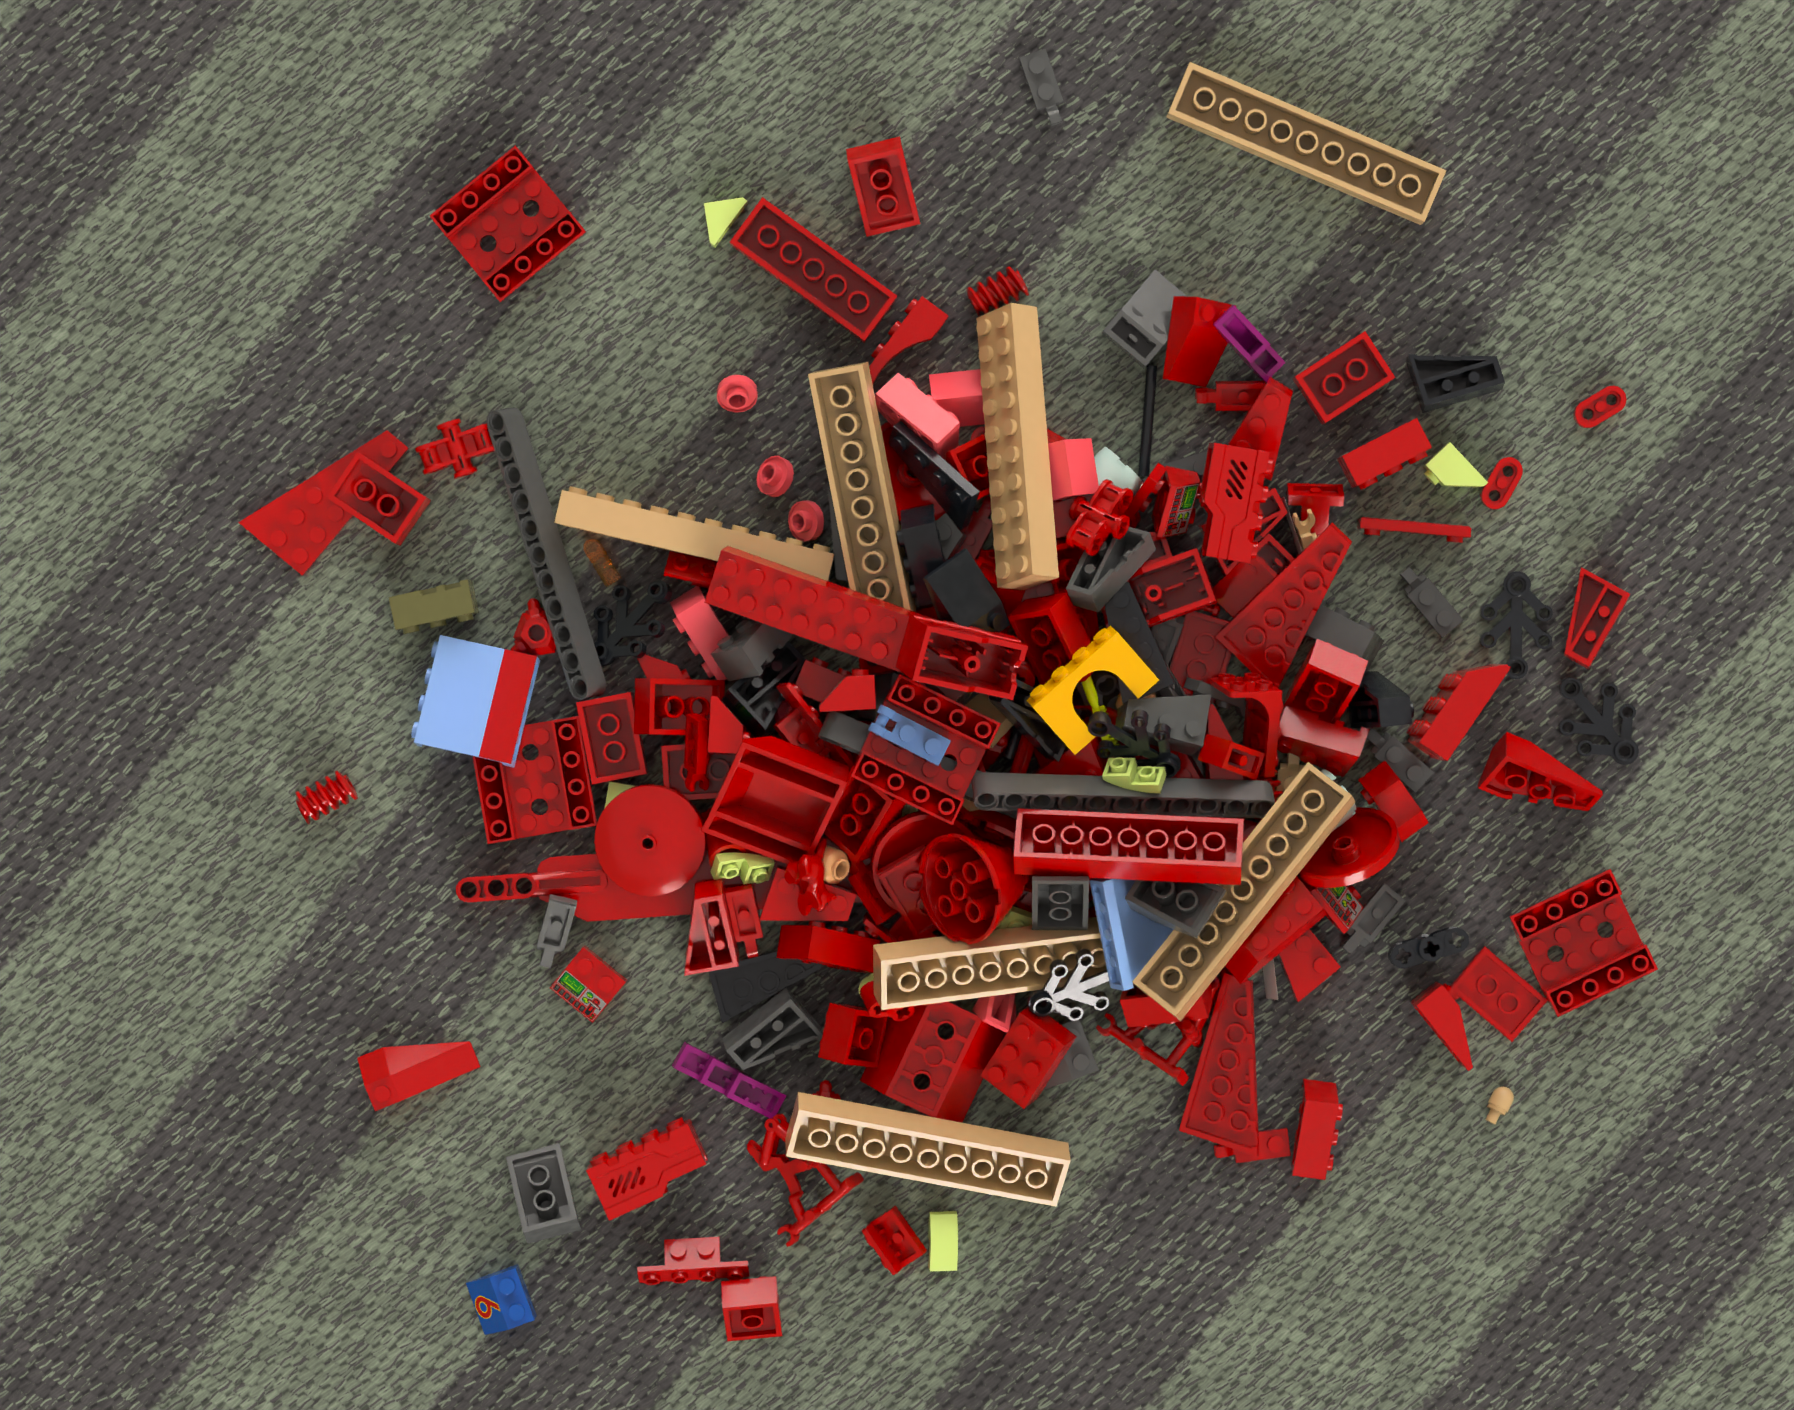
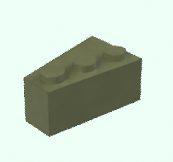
[388,579,479,634]

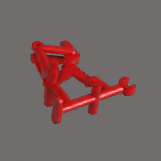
[1096,977,1221,1086]
[747,1113,864,1247]

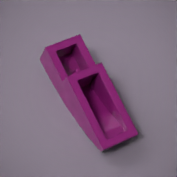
[1213,305,1286,382]

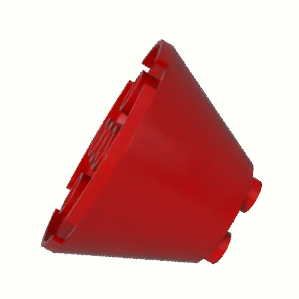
[919,833,1029,945]

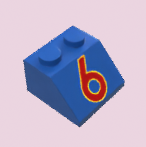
[466,1264,537,1335]

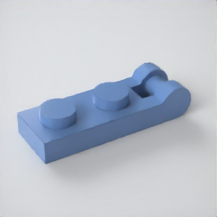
[868,705,951,766]

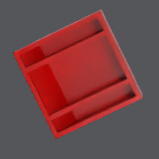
[1406,664,1511,761]
[702,736,849,865]
[1225,824,1327,984]

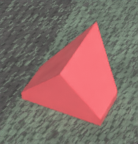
[972,993,1017,1033]

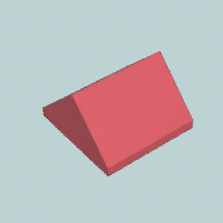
[929,369,985,427]
[1048,438,1099,501]

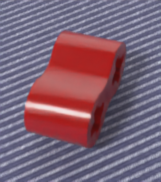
[860,981,915,1021]

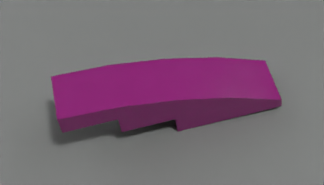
[672,1042,786,1118]

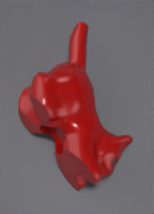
[784,839,837,916]

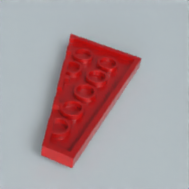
[238,430,409,576]
[1216,522,1352,688]
[1179,972,1259,1157]

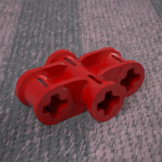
[415,418,495,479]
[1066,479,1133,556]

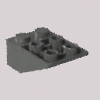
[1102,270,1186,369]

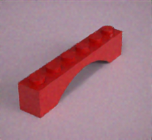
[869,296,949,384]

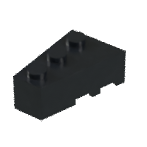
[721,641,806,738]

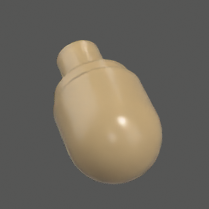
[1485,1087,1514,1125]

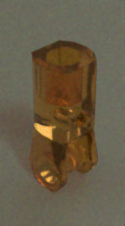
[583,539,622,587]

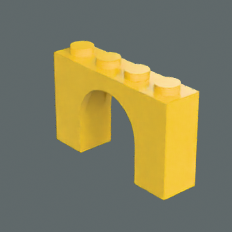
[1026,625,1159,755]

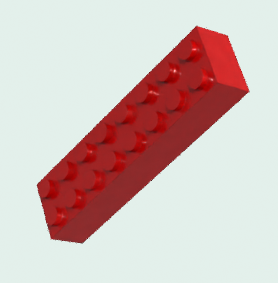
[704,546,933,673]
[1013,808,1244,885]

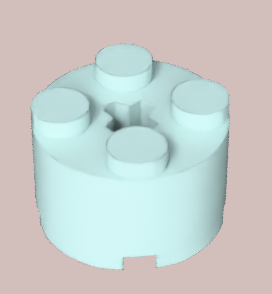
[1094,447,1143,496]

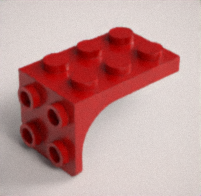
[1210,673,1283,777]

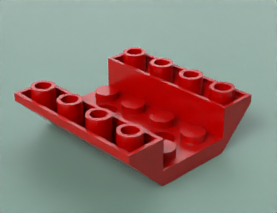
[430,145,586,303]
[850,674,1001,826]
[473,716,597,844]
[1510,869,1658,1017]
[860,1002,1005,1123]

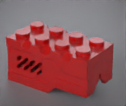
[1199,443,1273,564]
[1101,548,1218,628]
[895,613,1028,700]
[586,1117,708,1221]

